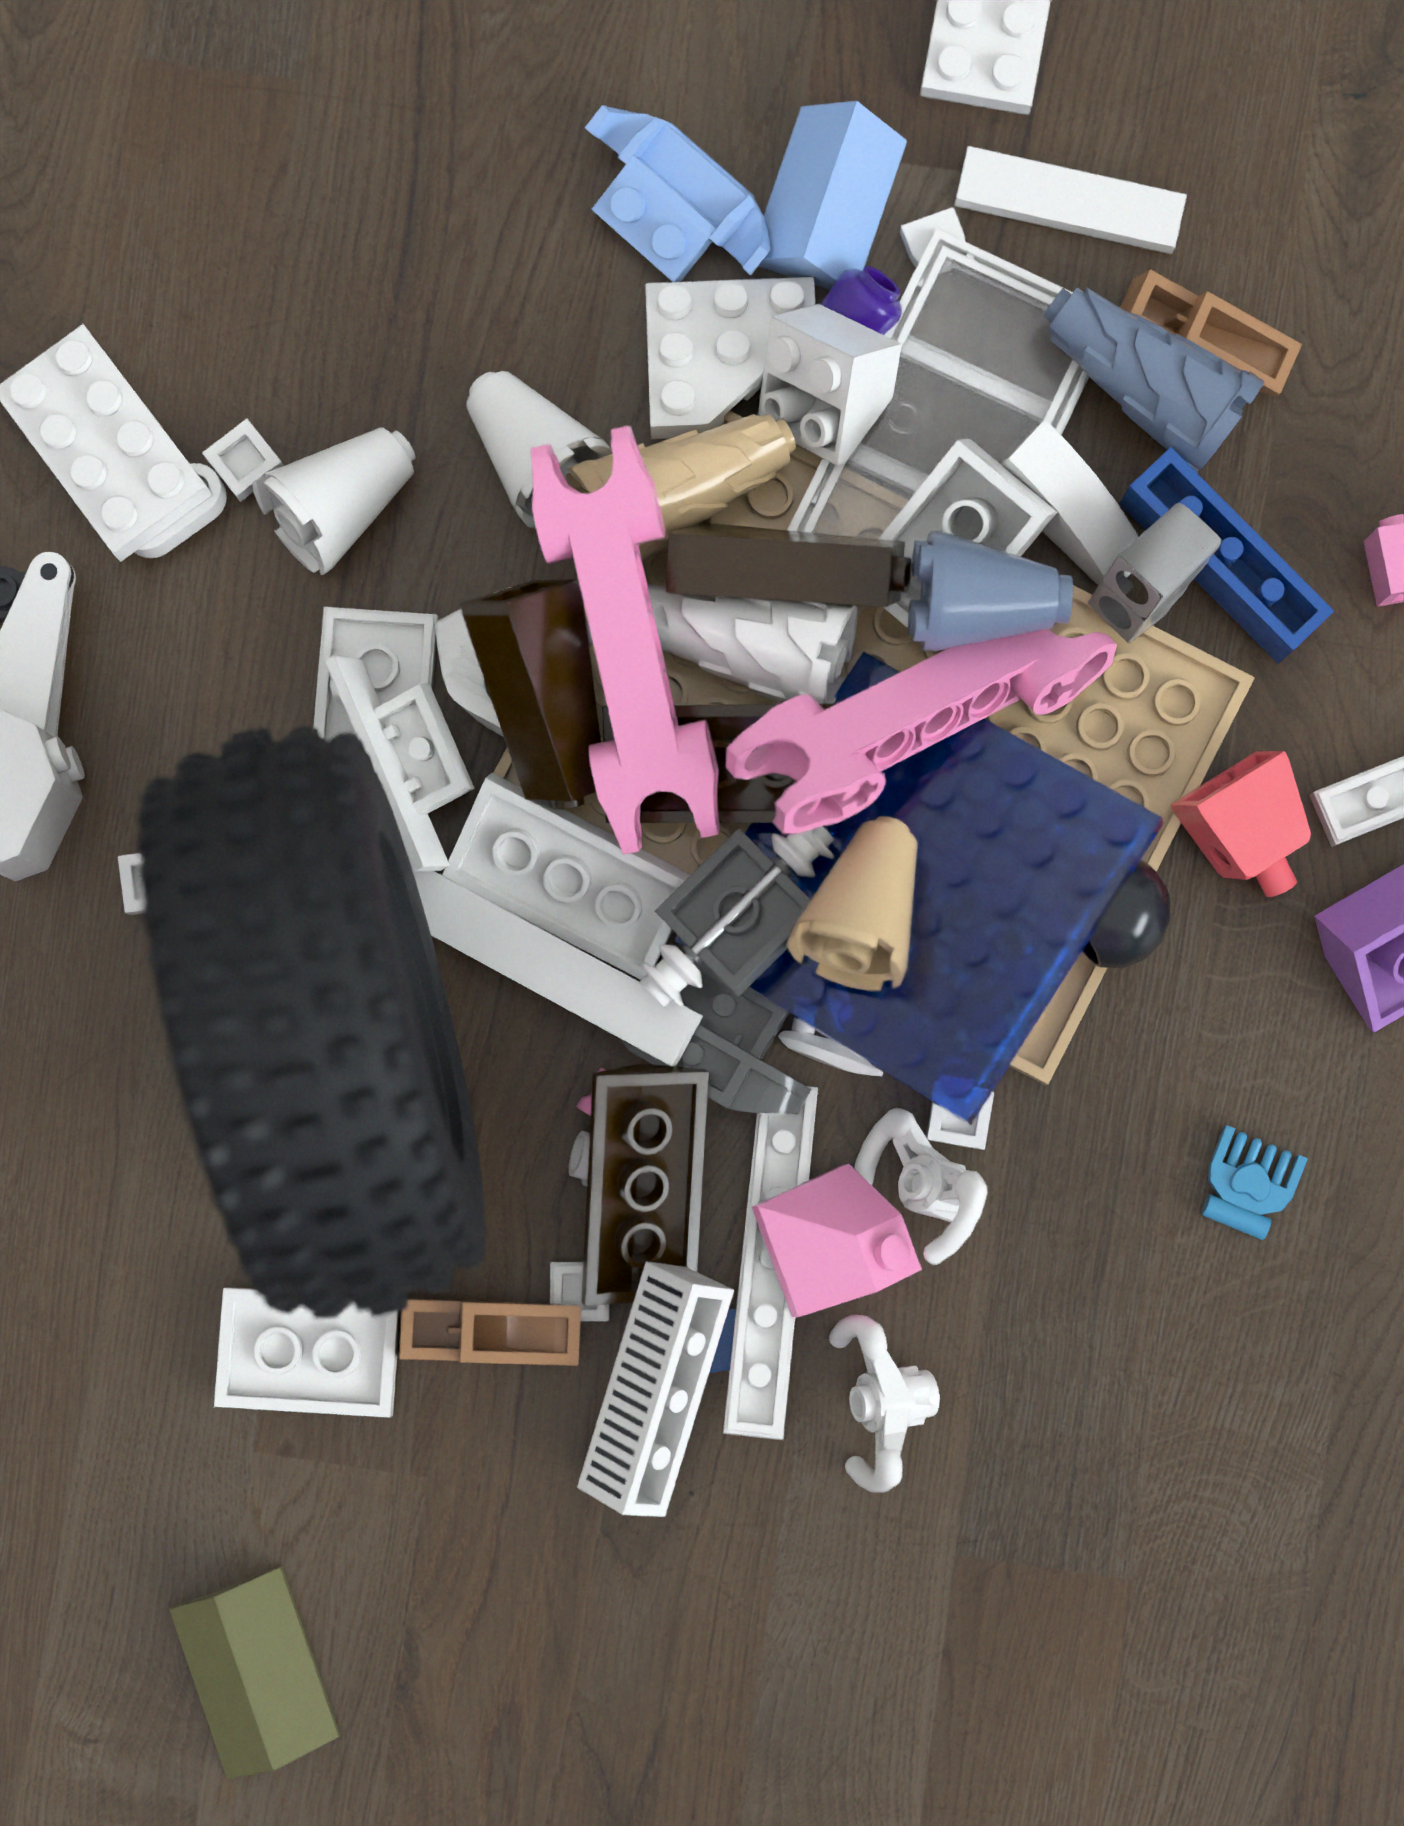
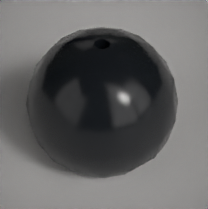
[1054,853,1171,968]

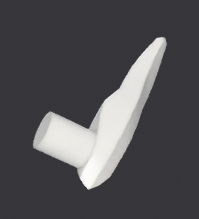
[778,1003,884,1076]

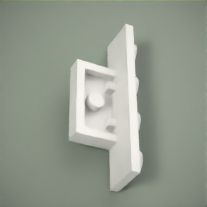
[325,655,475,871]

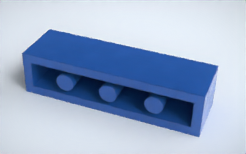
[1119,447,1334,664]

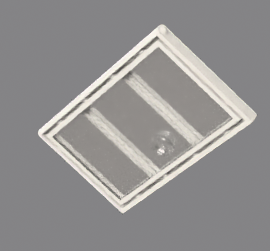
[787,228,1089,539]

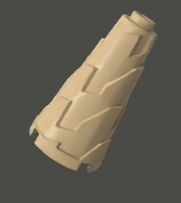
[566,414,796,561]

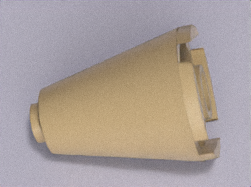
[787,817,918,991]

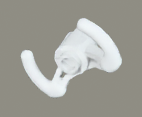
[854,1108,987,1265]
[829,1314,939,1492]

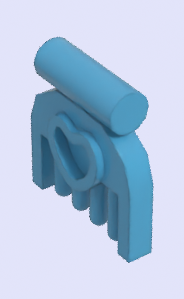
[1201,1125,1308,1240]

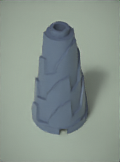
[1042,288,1264,473]

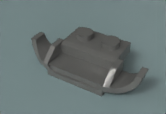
[619,961,812,1114]

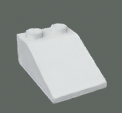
[879,438,1057,652]

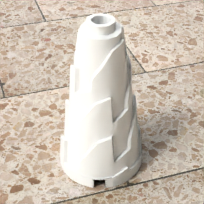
[647,584,858,705]

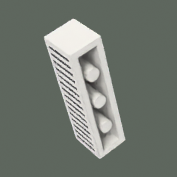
[577,1262,734,1517]

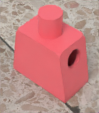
[1170,751,1311,897]

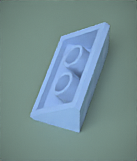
[758,101,907,290]

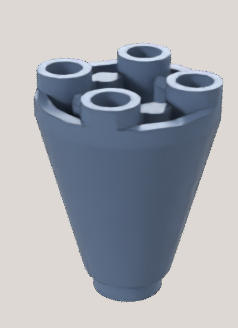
[908,531,1073,651]

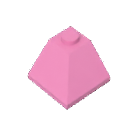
[752,1164,922,1317]

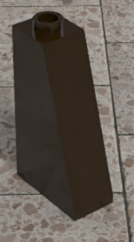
[665,522,912,607]
[460,580,601,809]

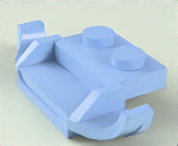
[585,105,770,282]

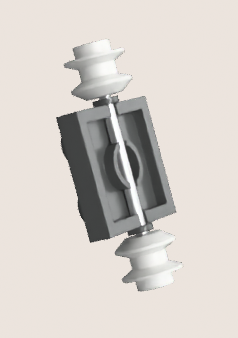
[640,826,834,1007]

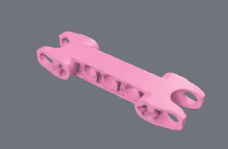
[530,426,721,855]
[726,629,1117,834]

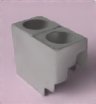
[1088,503,1221,643]

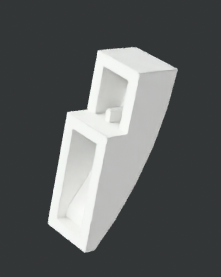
[1001,419,1139,586]

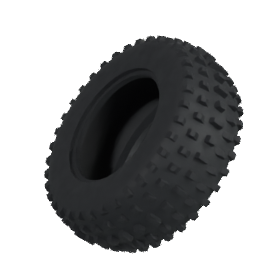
[137,726,487,1319]

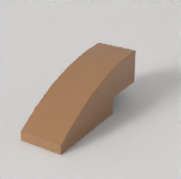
[1120,269,1302,396]
[398,1298,581,1366]

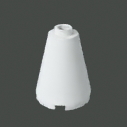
[466,371,613,528]
[253,427,415,575]

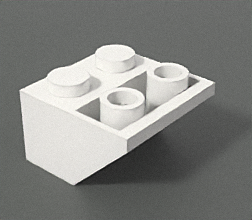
[758,304,902,466]

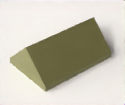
[169,1566,340,1779]

